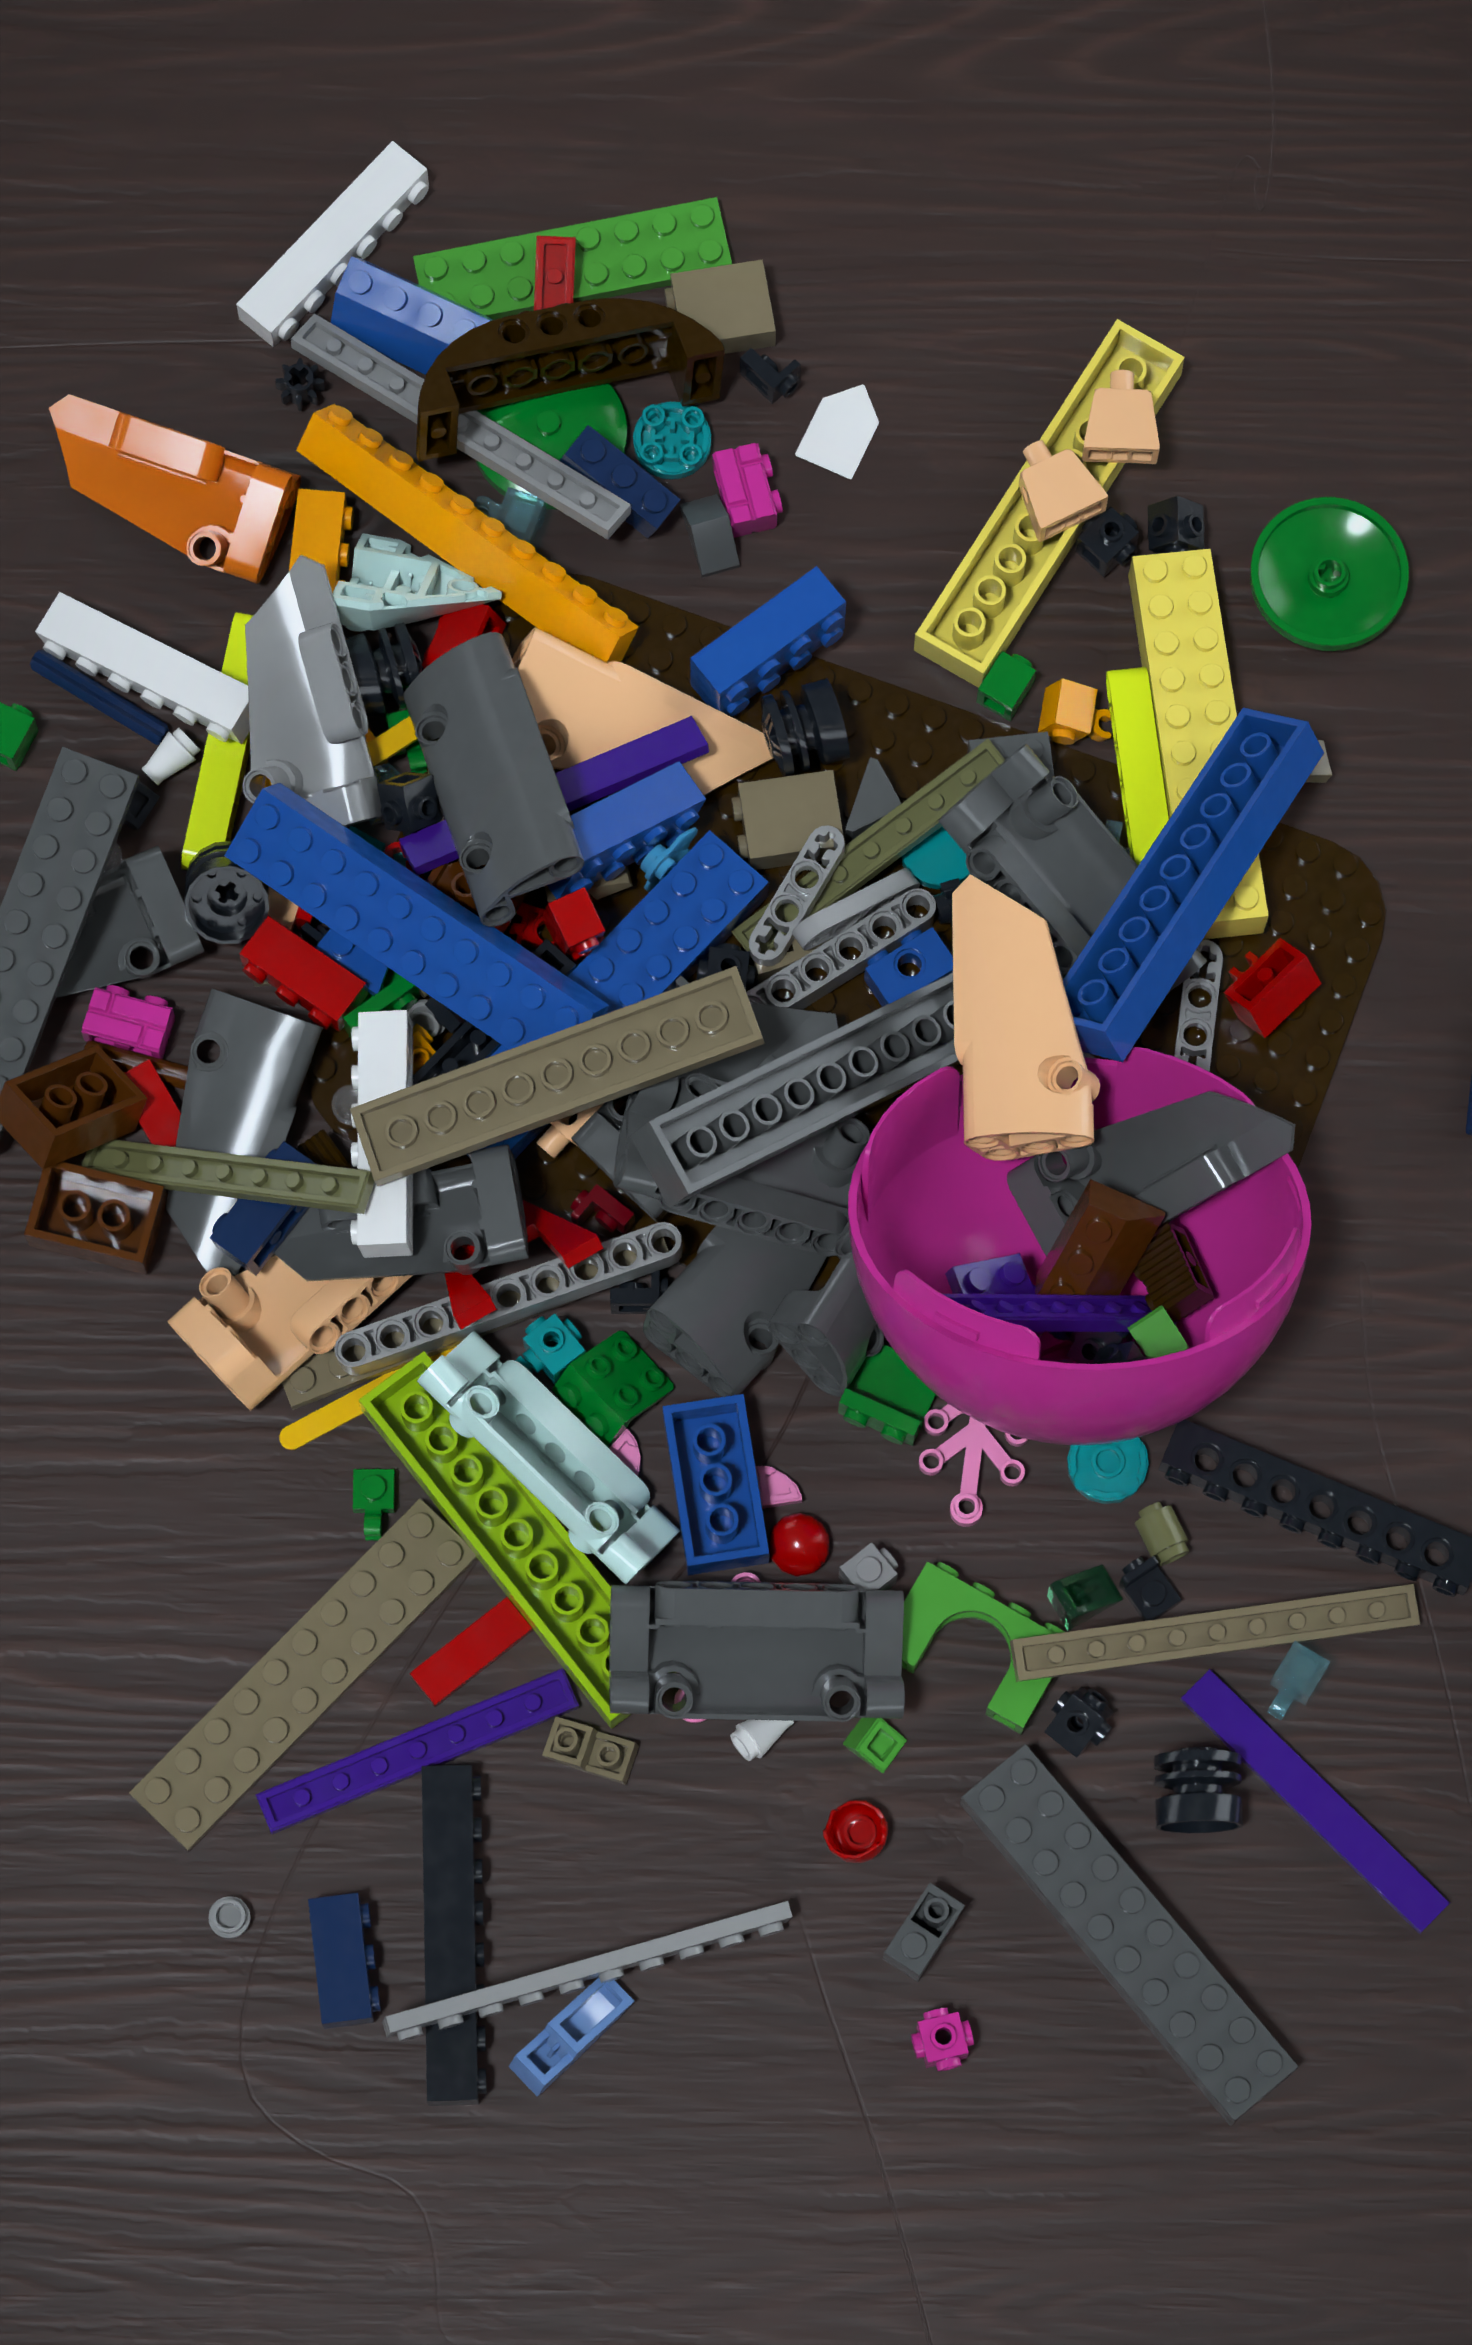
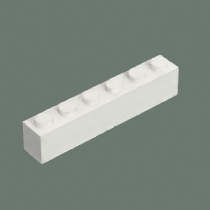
[236,141,429,348]
[35,592,250,744]
[350,1010,413,1258]

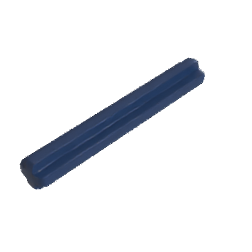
[30,649,169,745]

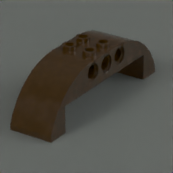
[416,298,725,462]

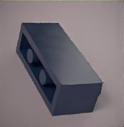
[559,425,681,539]
[209,1141,316,1276]
[308,1893,381,2029]

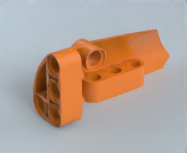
[49,394,301,584]

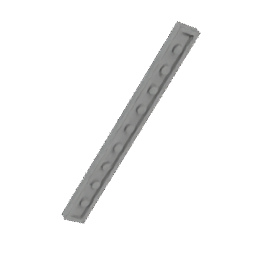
[291,313,631,540]
[382,1901,793,2041]

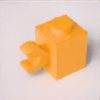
[1038,678,1112,745]

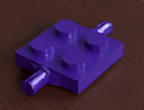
[945,1253,1044,1335]

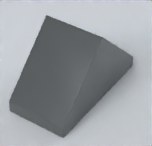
[679,494,740,578]
[845,757,901,843]

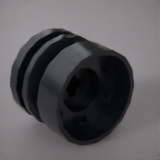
[345,622,424,719]
[761,678,850,777]
[185,841,269,944]
[1154,1747,1243,1834]

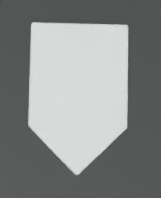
[795,384,879,479]

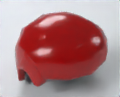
[768,1512,830,1577]
[823,1800,888,1863]

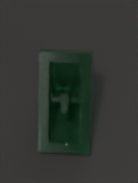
[1047,1564,1123,1631]

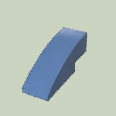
[509,1977,634,2097]

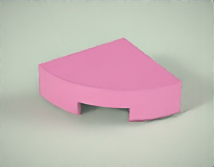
[609,1428,641,1476]
[755,1466,802,1509]

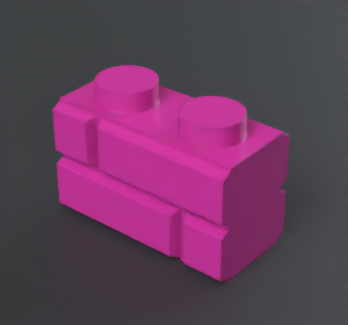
[712,443,783,538]
[81,985,175,1059]

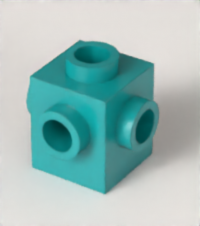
[522,1313,586,1384]

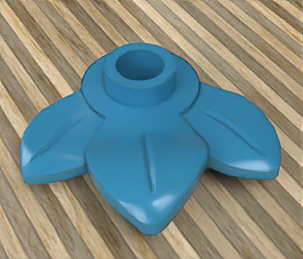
[640,827,698,892]

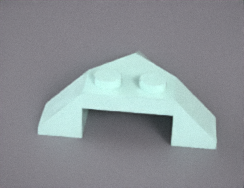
[333,533,502,631]

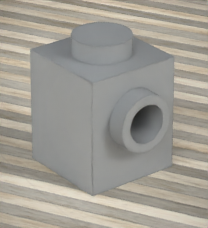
[839,1542,898,1591]

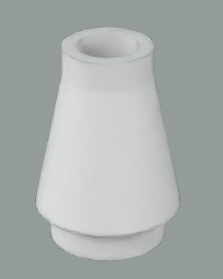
[141,727,200,785]
[730,1720,794,1761]

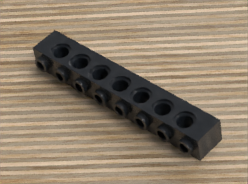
[1159,1419,1472,1597]

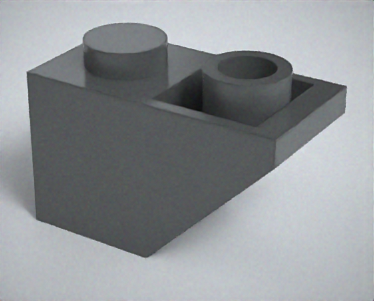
[883,1883,965,1982]

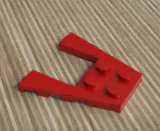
[444,1200,604,1330]

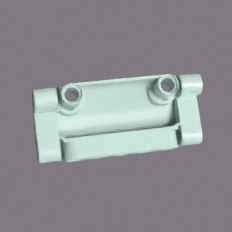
[417,1331,680,1584]

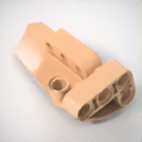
[512,627,773,796]
[952,874,1100,1161]
[167,1255,413,1411]

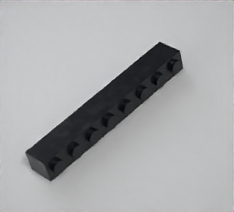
[421,1765,487,2106]

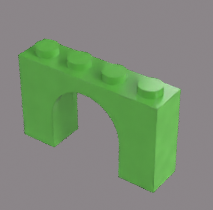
[902,1562,1064,1735]

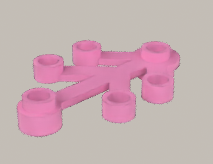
[918,1404,1028,1527]

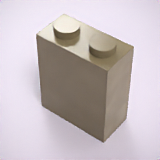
[664,259,776,354]
[731,770,845,870]

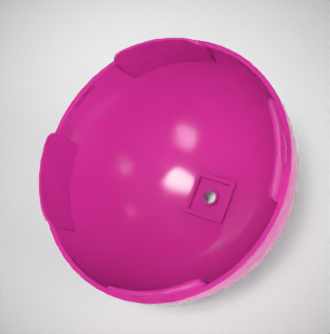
[848,1047,1312,1445]

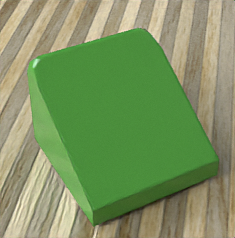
[1127,1305,1189,1359]
[843,1718,907,1773]

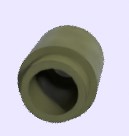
[1135,1502,1190,1566]

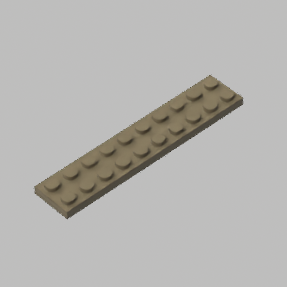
[350,966,765,1187]
[129,1498,477,1852]

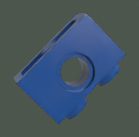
[864,927,953,1007]

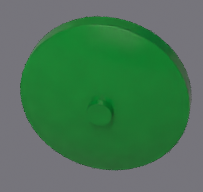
[475,383,627,510]
[1250,497,1409,651]

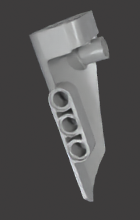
[242,555,382,827]

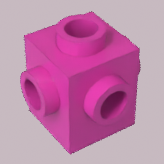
[911,2008,974,2072]

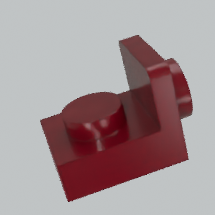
[570,1184,635,1235]

